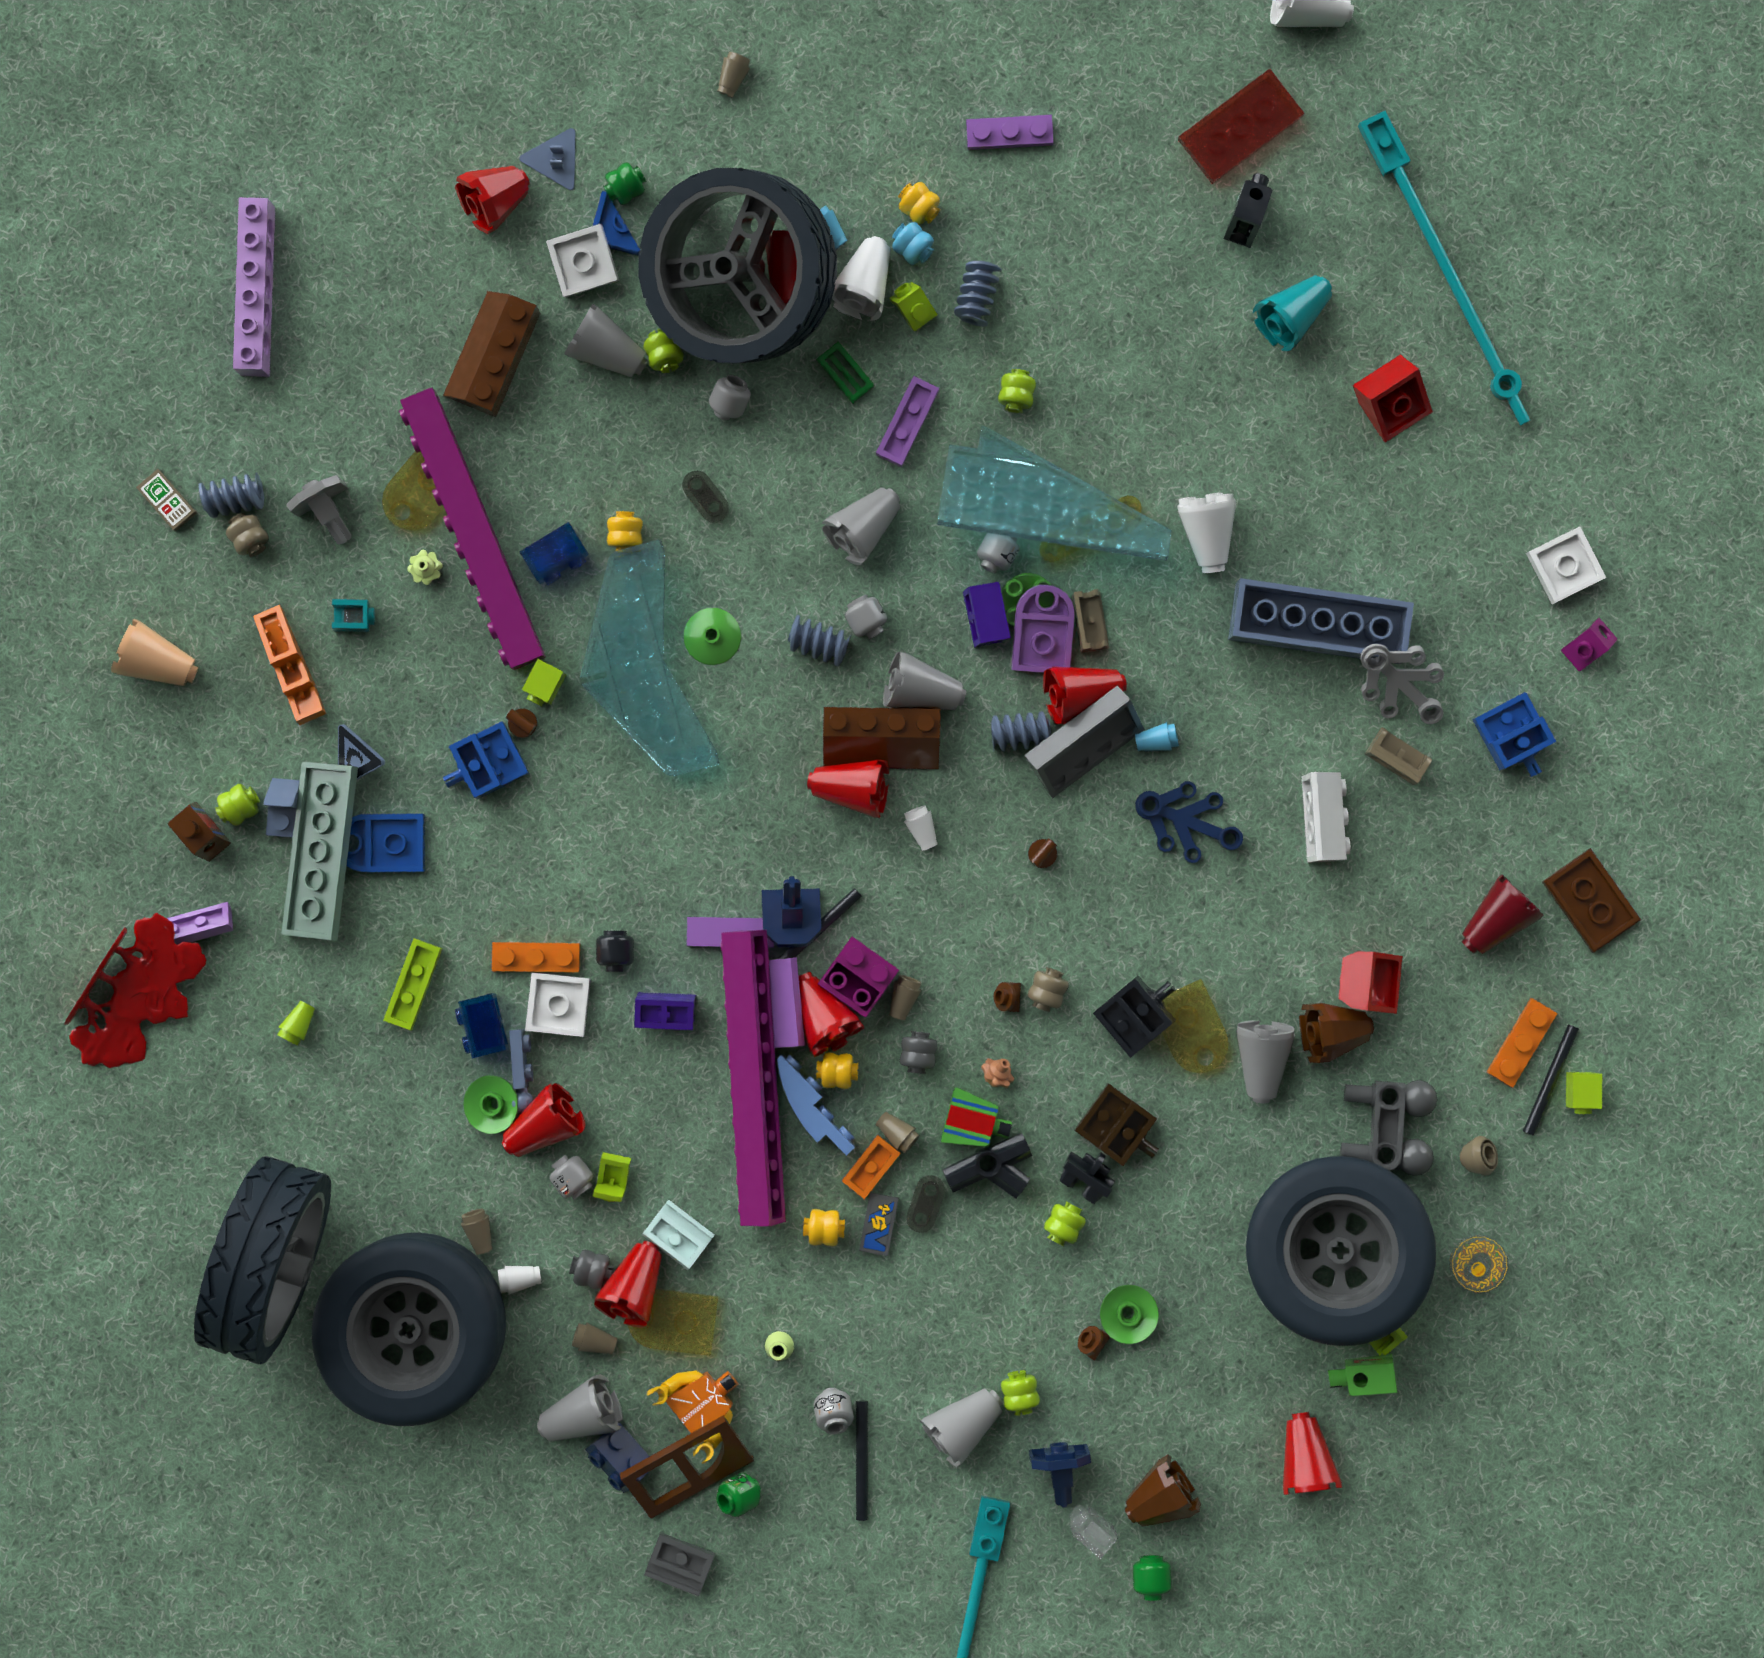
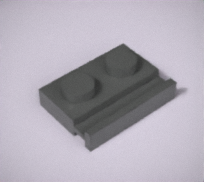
[644,1532,715,1596]

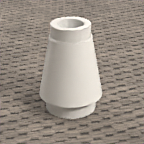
[904,805,938,851]
[498,1266,541,1295]

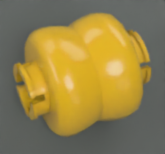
[898,182,940,225]
[606,511,643,553]
[816,1052,859,1089]
[803,1209,845,1247]

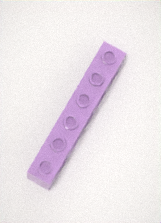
[233,197,275,377]

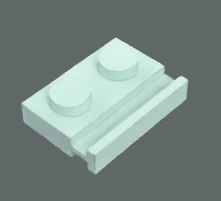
[642,1200,714,1270]

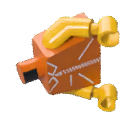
[647,1370,739,1464]

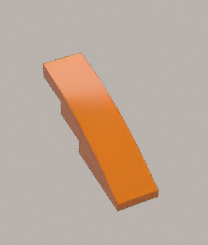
[253,604,326,725]

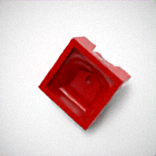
[1339,951,1403,1014]

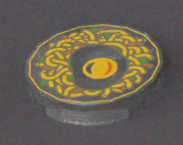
[1449,1234,1509,1293]

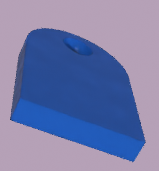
[347,814,425,872]

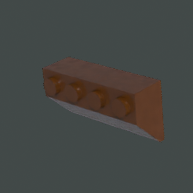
[443,291,541,417]
[823,707,940,769]

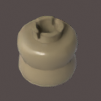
[226,513,269,557]
[1028,967,1069,1012]

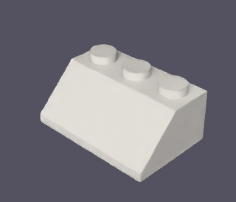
[1302,772,1351,863]

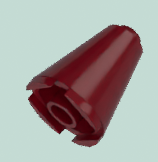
[1462,874,1544,954]

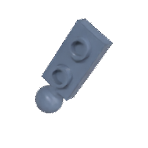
[509,1029,534,1114]

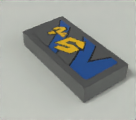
[859,1192,899,1256]

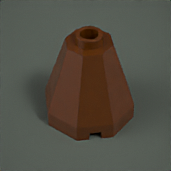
[1299,1003,1374,1063]
[1125,1454,1201,1527]

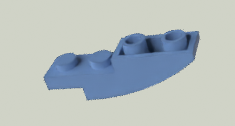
[777,1054,855,1156]

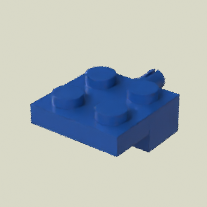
[1472,692,1556,777]
[443,721,530,799]

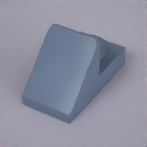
[263,778,300,838]

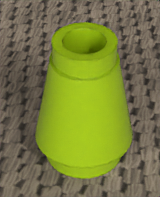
[277,1001,315,1046]

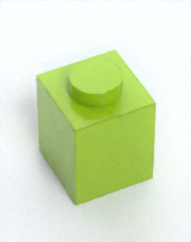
[522,659,567,707]
[1566,1072,1602,1114]

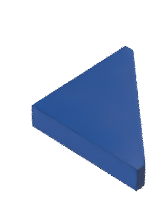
[593,191,640,256]

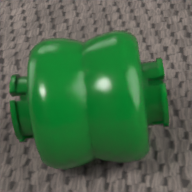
[603,162,647,205]

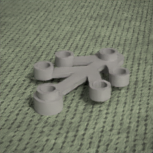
[1360,644,1444,724]

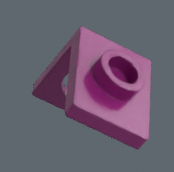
[1561,618,1617,671]

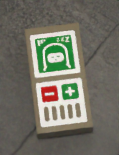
[136,469,197,532]

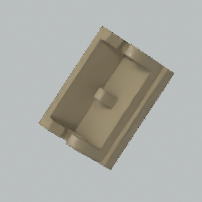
[1072,589,1109,653]
[1364,727,1432,785]

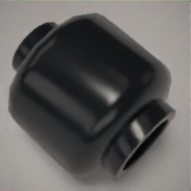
[596,931,634,972]

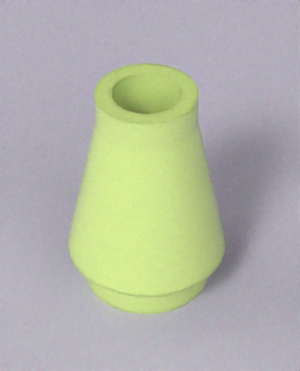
[765,1331,794,1361]

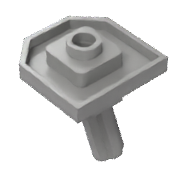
[286,475,352,545]

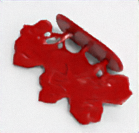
[64,913,206,1068]

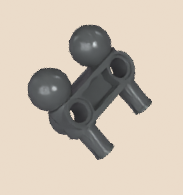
[1340,1080,1438,1176]

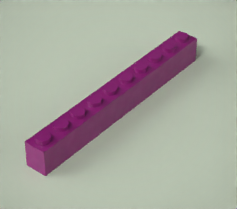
[399,387,546,670]
[721,929,786,1226]

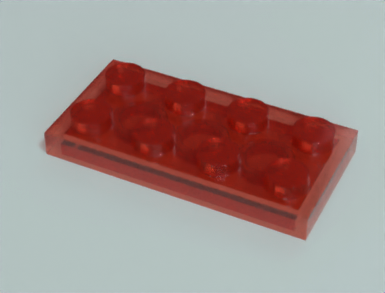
[1178,69,1305,184]

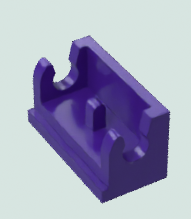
[963,582,1011,648]
[634,992,696,1030]

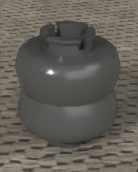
[899,1031,937,1074]
[569,1249,614,1290]

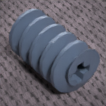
[954,261,1002,327]
[199,472,265,518]
[788,615,852,666]
[991,711,1051,752]

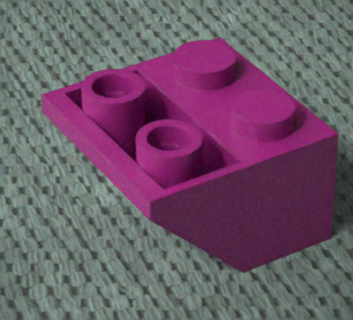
[818,936,899,1018]

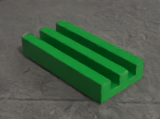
[816,341,875,404]

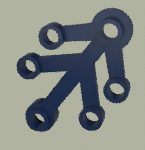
[1135,781,1243,863]

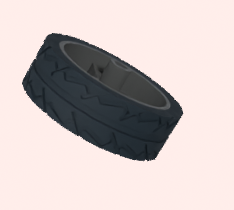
[638,168,837,363]
[194,1156,331,1365]

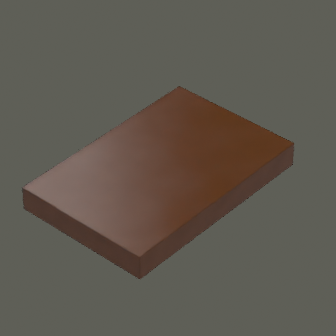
[1542,848,1641,953]

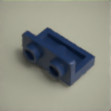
[585,1422,650,1493]

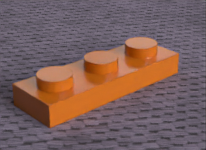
[492,942,580,972]
[1486,998,1558,1088]

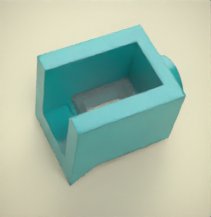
[332,599,375,632]

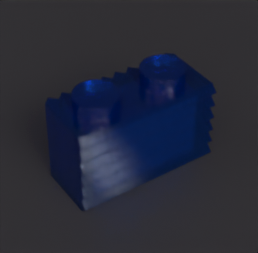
[520,522,589,585]
[455,993,509,1059]

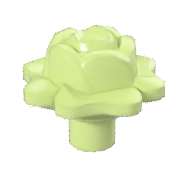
[407,550,443,585]

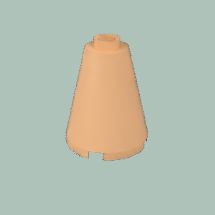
[111,619,199,686]

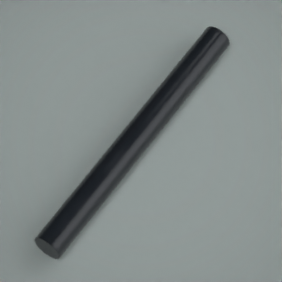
[778,888,862,959]
[1523,1024,1579,1136]
[856,1401,868,1521]

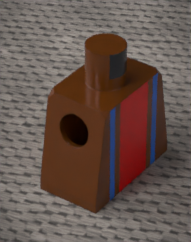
[167,802,231,862]

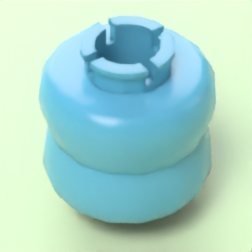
[892,222,934,265]

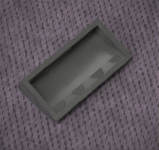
[1024,686,1145,799]

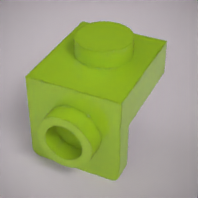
[889,282,938,332]
[593,1152,631,1202]

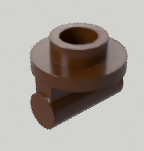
[506,709,537,738]
[1028,838,1057,868]
[993,982,1021,1012]
[1078,1326,1110,1361]

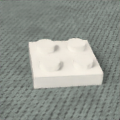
[546,224,619,298]
[1526,527,1606,604]
[525,973,591,1037]

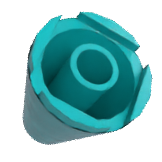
[1253,275,1332,351]

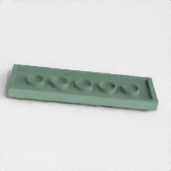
[281,762,358,941]

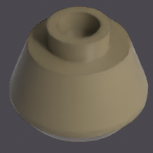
[1460,1136,1498,1176]

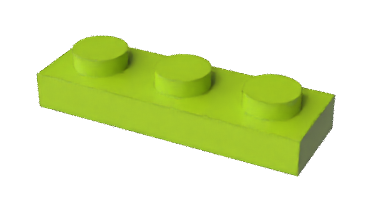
[383,938,443,1030]

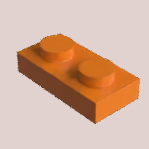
[842,1135,901,1199]

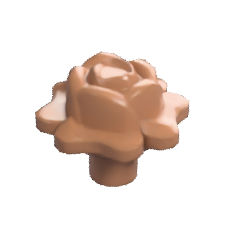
[981,1058,1014,1088]

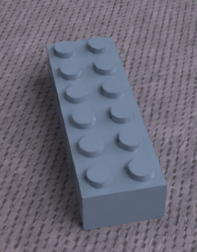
[1228,578,1414,664]

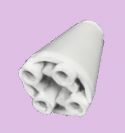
[1177,493,1236,573]

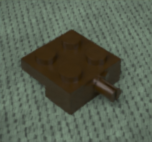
[1074,1083,1159,1166]

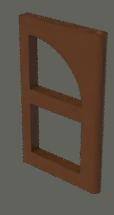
[619,1415,754,1519]

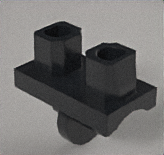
[1060,1151,1115,1204]

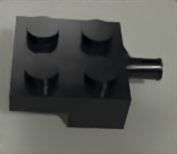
[1093,975,1176,1058]

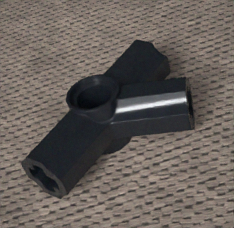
[942,1133,1032,1199]

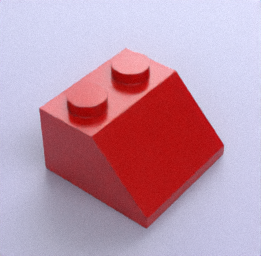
[1352,354,1433,443]

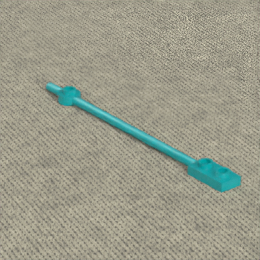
[1358,111,1531,426]
[956,1495,1010,1658]

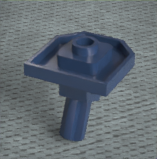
[762,876,821,947]
[1029,1442,1091,1508]

